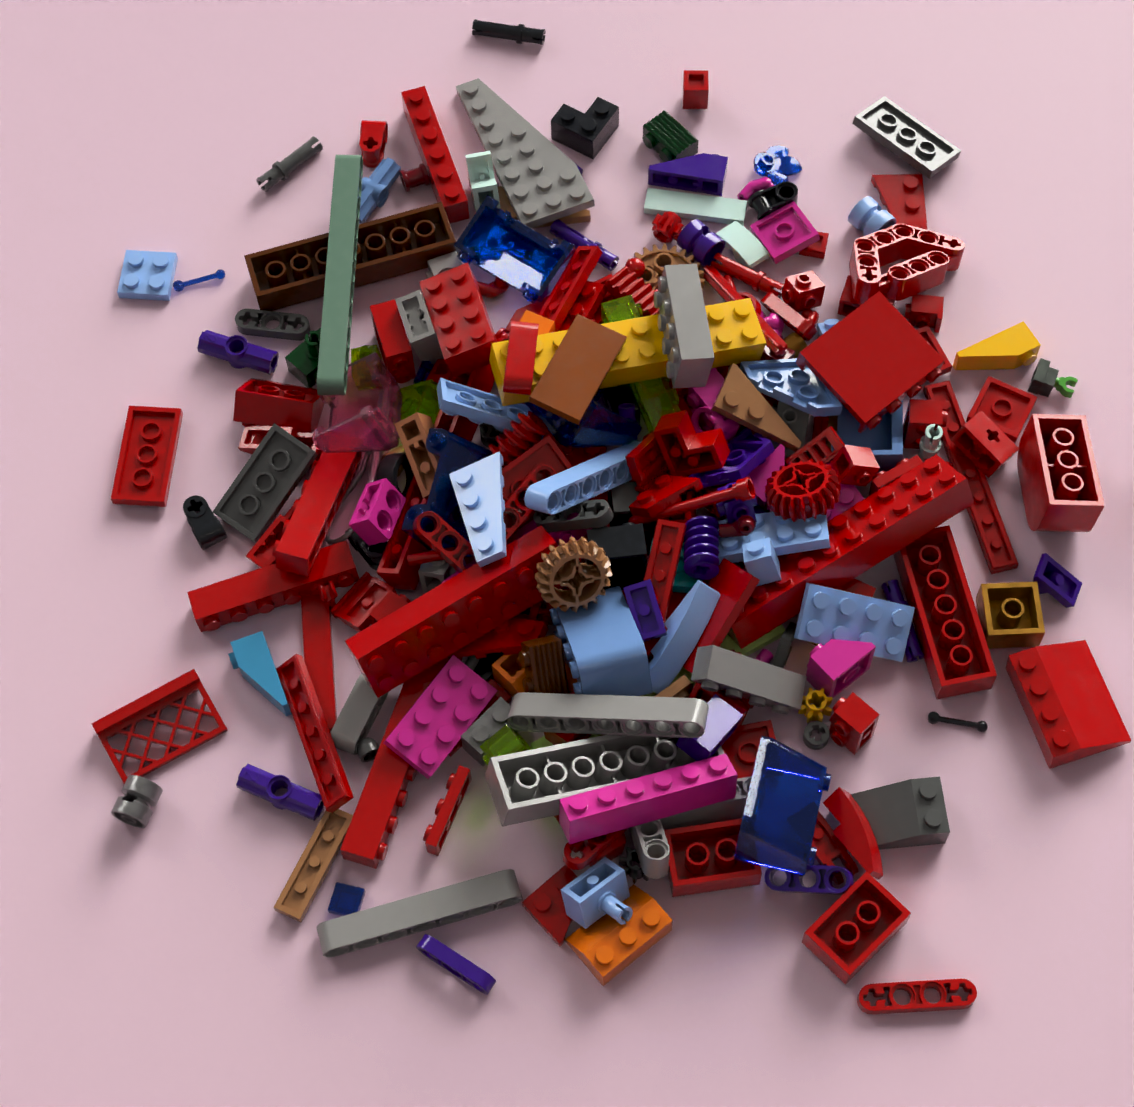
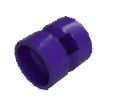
[677,219,725,267]

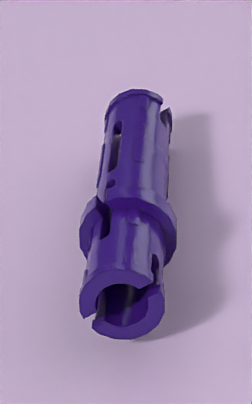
[549,219,619,271]
[881,579,925,663]

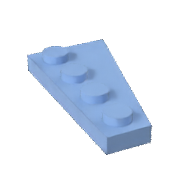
[449,451,507,568]

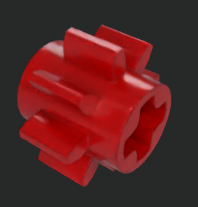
[652,211,684,243]

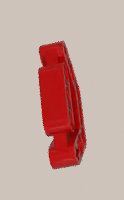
[849,224,965,304]

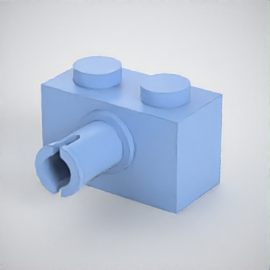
[560,857,633,929]

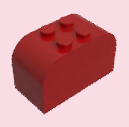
[1017,414,1105,532]

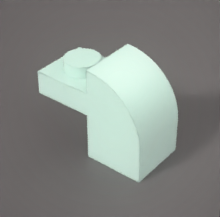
[465,151,501,212]

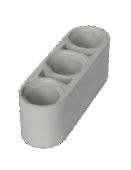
[330,673,388,755]

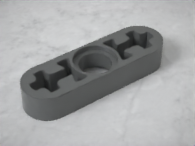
[235,309,310,341]
[533,499,613,533]

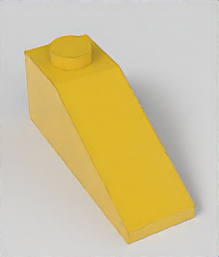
[952,321,1041,370]

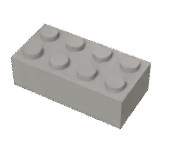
[654,264,715,389]

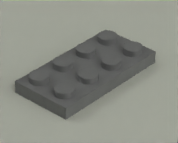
[852,96,961,179]
[213,423,319,543]

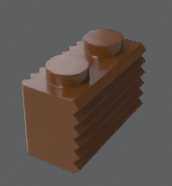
[519,635,569,694]

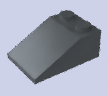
[851,776,950,850]

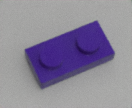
[623,579,668,642]

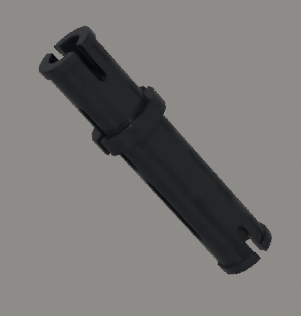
[472,19,546,45]

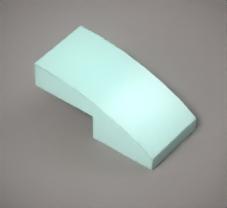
[716,221,770,269]

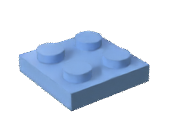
[117,250,178,301]

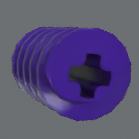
[683,516,719,580]

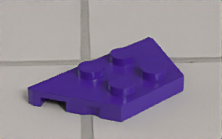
[686,427,775,491]

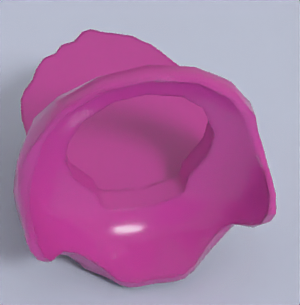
[691,406,742,441]

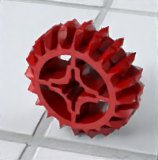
[765,459,841,522]

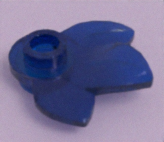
[753,145,802,185]

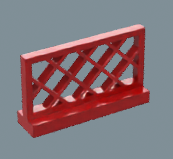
[91,669,228,784]

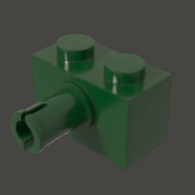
[285,328,321,388]

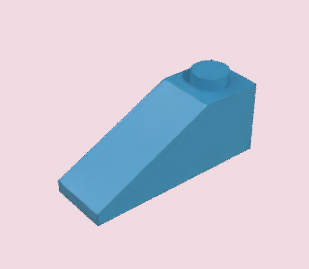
[228,631,292,716]

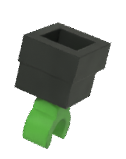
[1028,358,1078,398]

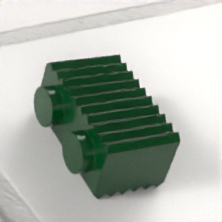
[642,110,699,162]

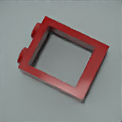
[370,299,416,385]

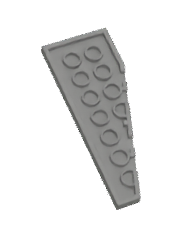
[456,78,595,231]

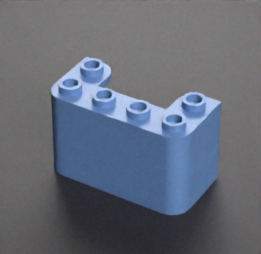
[549,586,653,696]

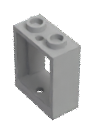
[395,290,444,371]

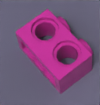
[348,478,406,546]

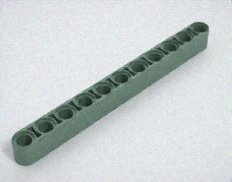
[317,155,363,395]

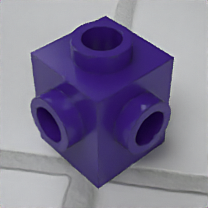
[716,482,758,523]

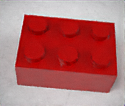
[664,817,762,897]
[802,871,911,985]

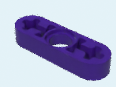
[416,934,496,995]

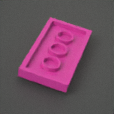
[383,655,498,779]

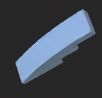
[649,580,721,694]

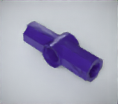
[197,330,279,374]
[236,764,324,821]

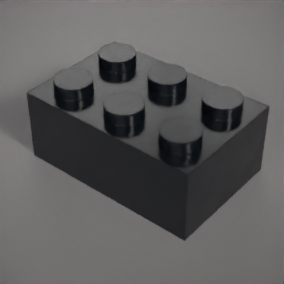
[586,522,647,590]

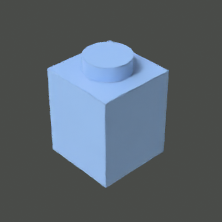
[742,537,781,586]

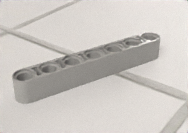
[507,692,709,738]
[317,869,522,957]

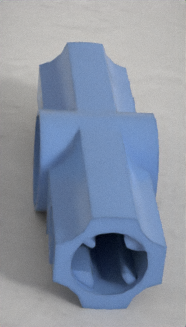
[359,157,401,224]

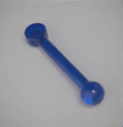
[173,269,225,292]

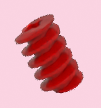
[488,411,549,467]

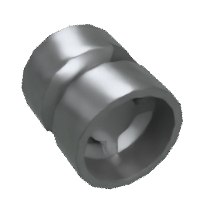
[111,775,163,828]

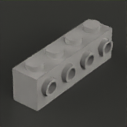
[691,645,807,714]

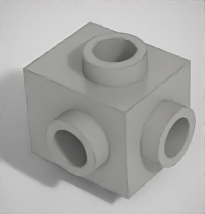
[418,550,457,592]

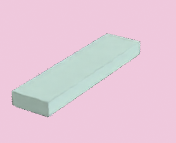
[644,188,747,226]

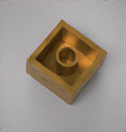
[976,581,1045,649]

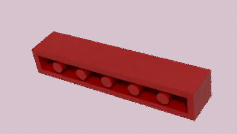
[401,86,470,224]
[272,432,362,577]
[187,540,359,632]

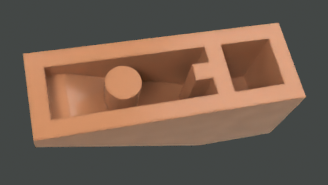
[394,412,449,498]

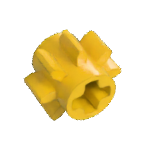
[798,687,833,723]

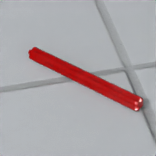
[703,265,788,356]

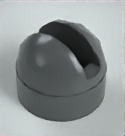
[357,737,379,762]

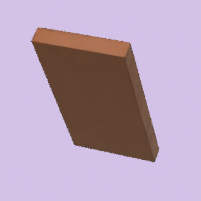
[529,314,627,425]

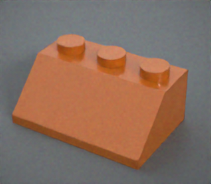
[565,884,673,986]

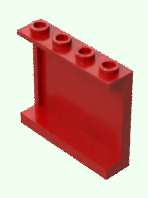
[796,291,945,433]

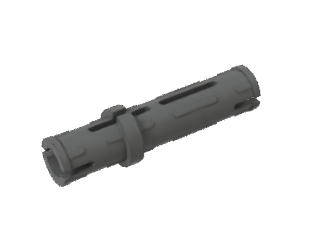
[256,136,323,192]

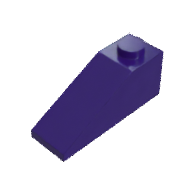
[648,153,728,196]

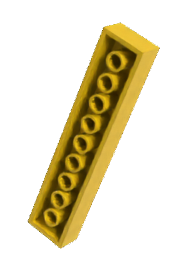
[489,298,766,406]

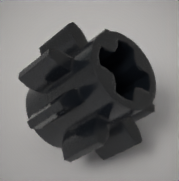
[619,847,649,884]

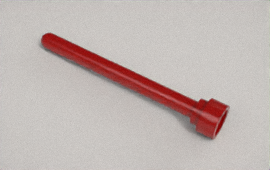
[628,477,755,524]

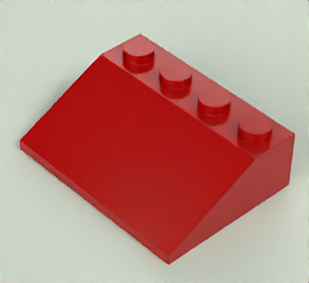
[1005,640,1131,769]

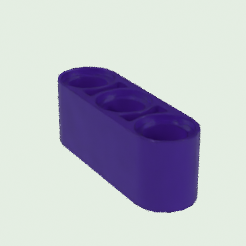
[764,863,855,895]

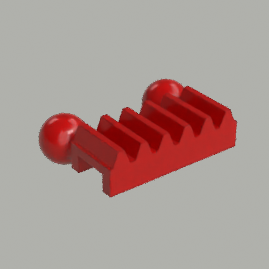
[605,258,659,317]

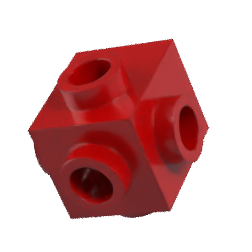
[782,270,825,312]

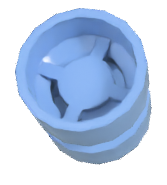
[848,196,897,236]

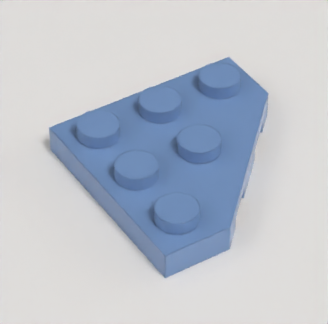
[740,358,843,417]

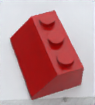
[233,378,327,433]

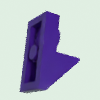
[1033,553,1082,608]

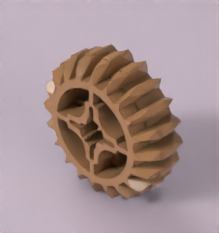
[535,536,612,612]

